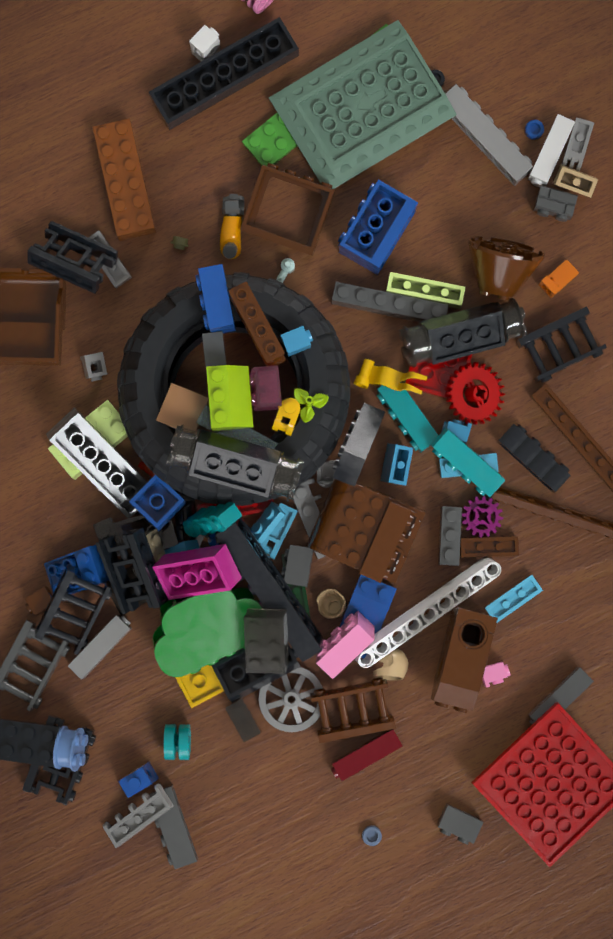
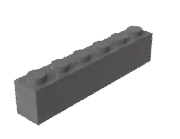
[332,282,448,322]

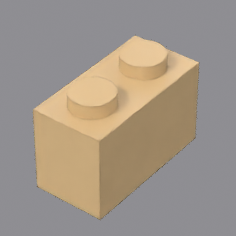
[553,164,598,198]

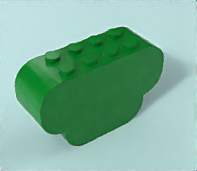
[152,587,268,677]

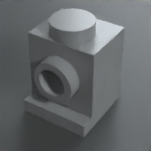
[80,352,107,382]

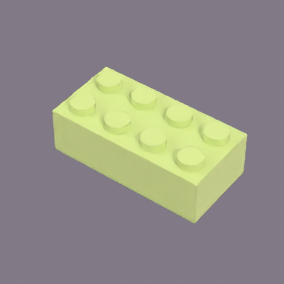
[48,400,128,480]

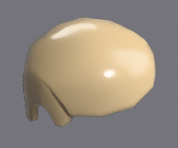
[316,589,347,619]

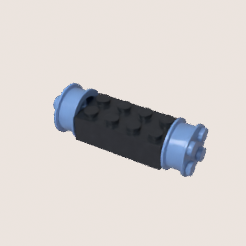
[0,718,88,772]

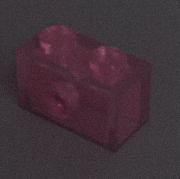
[249,366,282,411]

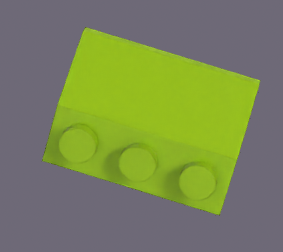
[206,365,254,431]

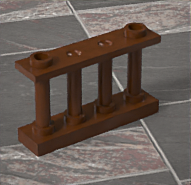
[310,678,396,743]

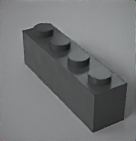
[149,785,198,869]

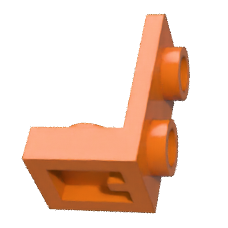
[539,260,579,299]

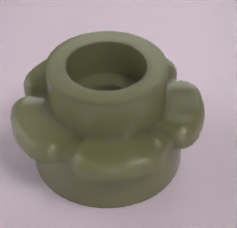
[170,236,189,250]

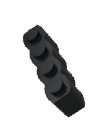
[497,424,571,493]

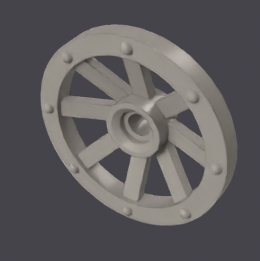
[259,667,323,732]

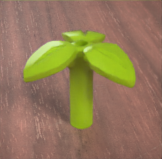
[294,389,329,423]

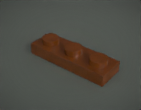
[460,536,519,558]

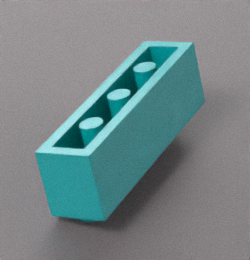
[376,382,438,453]
[431,427,505,497]

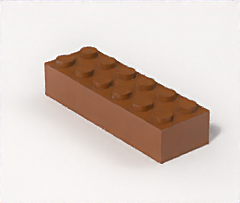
[93,118,156,241]

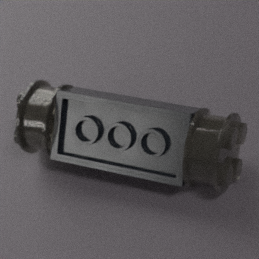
[398,298,527,368]
[166,424,304,501]

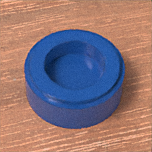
[525,120,544,140]

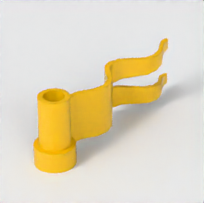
[354,359,427,394]

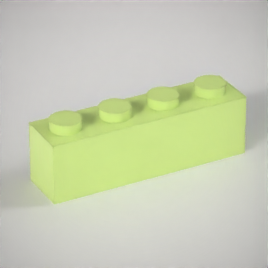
[386,272,465,309]

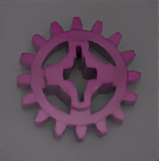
[461,496,503,538]

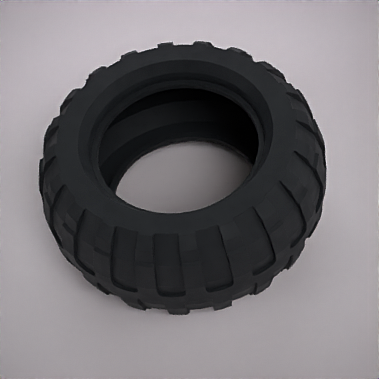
[117,272,350,506]

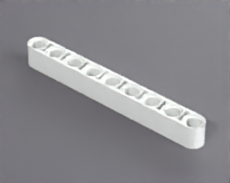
[355,557,501,668]

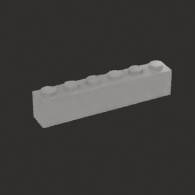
[446,84,533,186]

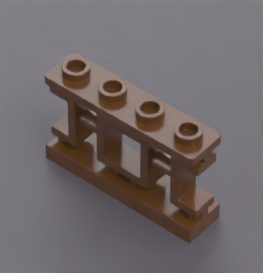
[229,282,286,370]

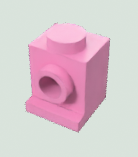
[482,662,510,688]

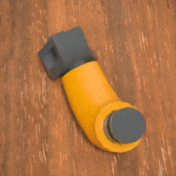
[220,194,245,259]

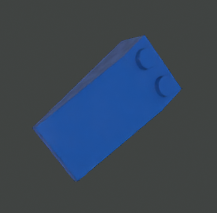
[339,574,397,659]

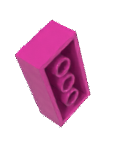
[152,544,242,600]

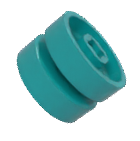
[164,724,191,760]

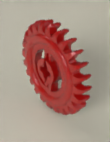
[446,362,505,425]

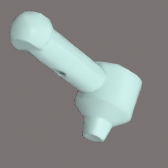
[276,258,295,283]

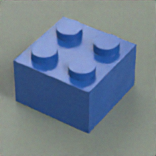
[129,475,186,531]

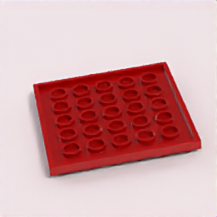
[471,702,613,867]

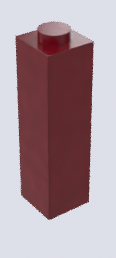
[331,729,403,781]

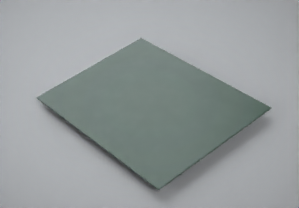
[269,20,457,189]

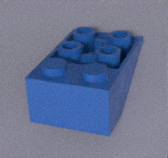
[44,545,110,595]

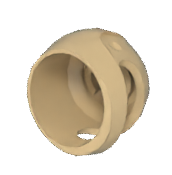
[373,649,409,680]

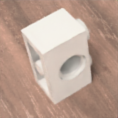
[189,25,221,62]

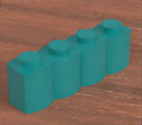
[183,502,242,537]

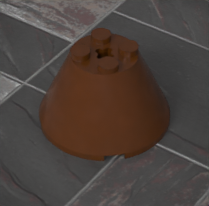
[468,236,545,300]

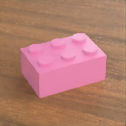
[316,611,375,679]

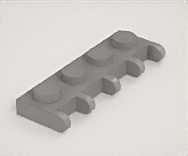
[290,478,325,559]
[103,783,174,848]

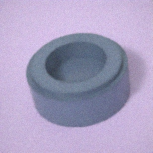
[362,825,382,846]

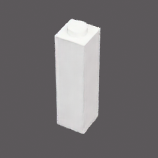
[528,114,575,187]

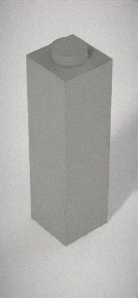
[68,615,132,680]

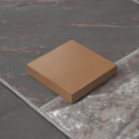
[156,383,209,436]

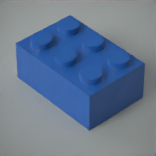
[195,264,236,333]

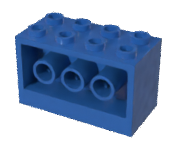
[338,179,418,275]

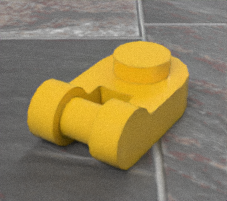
[272,398,300,436]

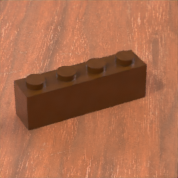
[359,500,414,583]

